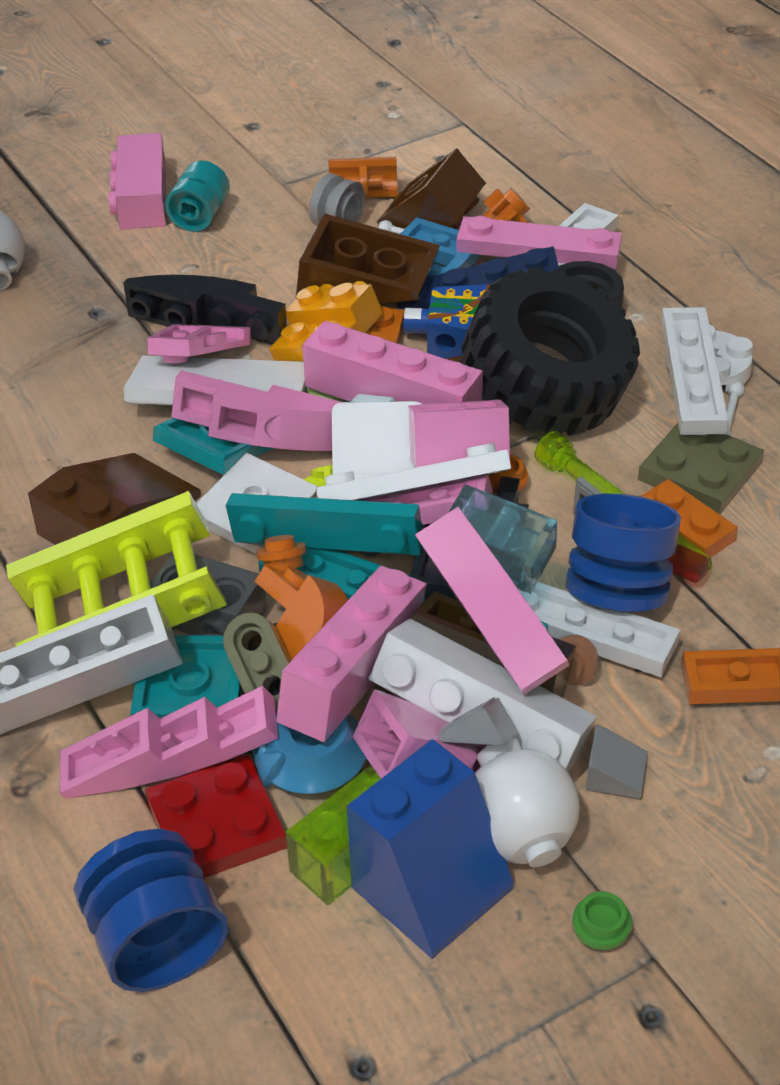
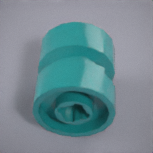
[165,160,230,232]

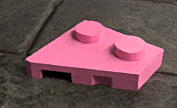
[147,324,251,363]

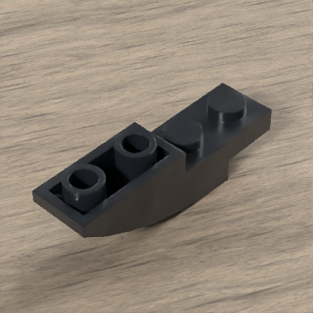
[123,275,287,344]

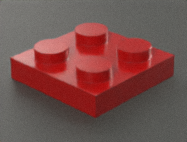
[145,754,287,878]

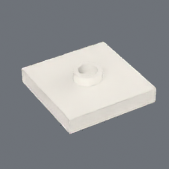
[196,453,318,555]

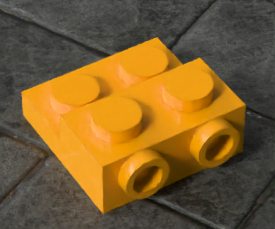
[269,281,383,362]

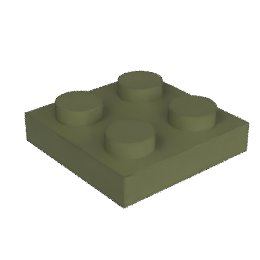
[638,423,764,514]

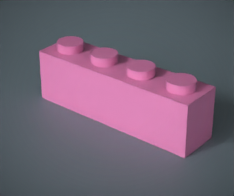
[302,321,483,404]
[276,566,427,743]

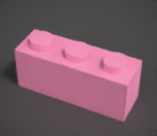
[109,133,166,230]

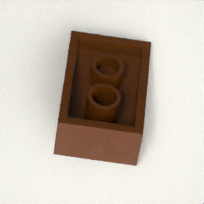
[296,213,440,304]
[28,453,201,545]

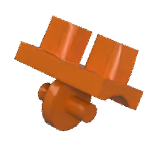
[328,156,398,198]

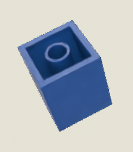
[347,739,514,959]

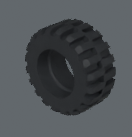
[461,268,640,437]

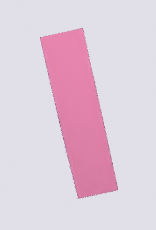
[415,507,569,695]
[59,686,278,799]

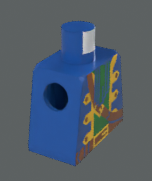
[404,284,491,359]

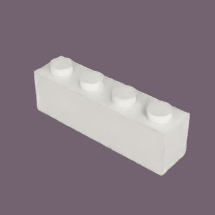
[0,594,183,734]
[368,618,598,771]

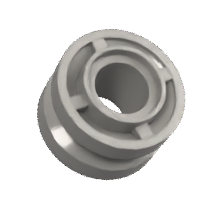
[309,173,365,226]

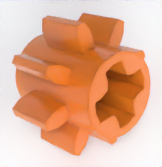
[482,188,530,223]

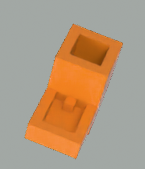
[254,565,348,661]

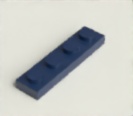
[397,246,559,310]

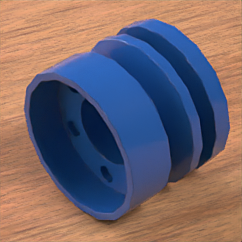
[565,493,681,612]
[73,828,229,992]

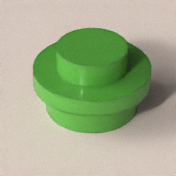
[572,891,632,950]

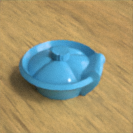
[251,713,366,794]

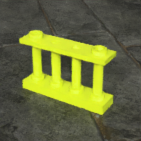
[6,491,227,646]

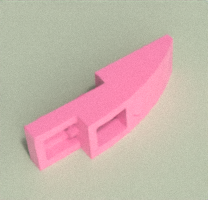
[171,370,344,451]

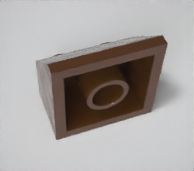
[376,148,486,229]

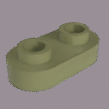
[223,613,291,713]

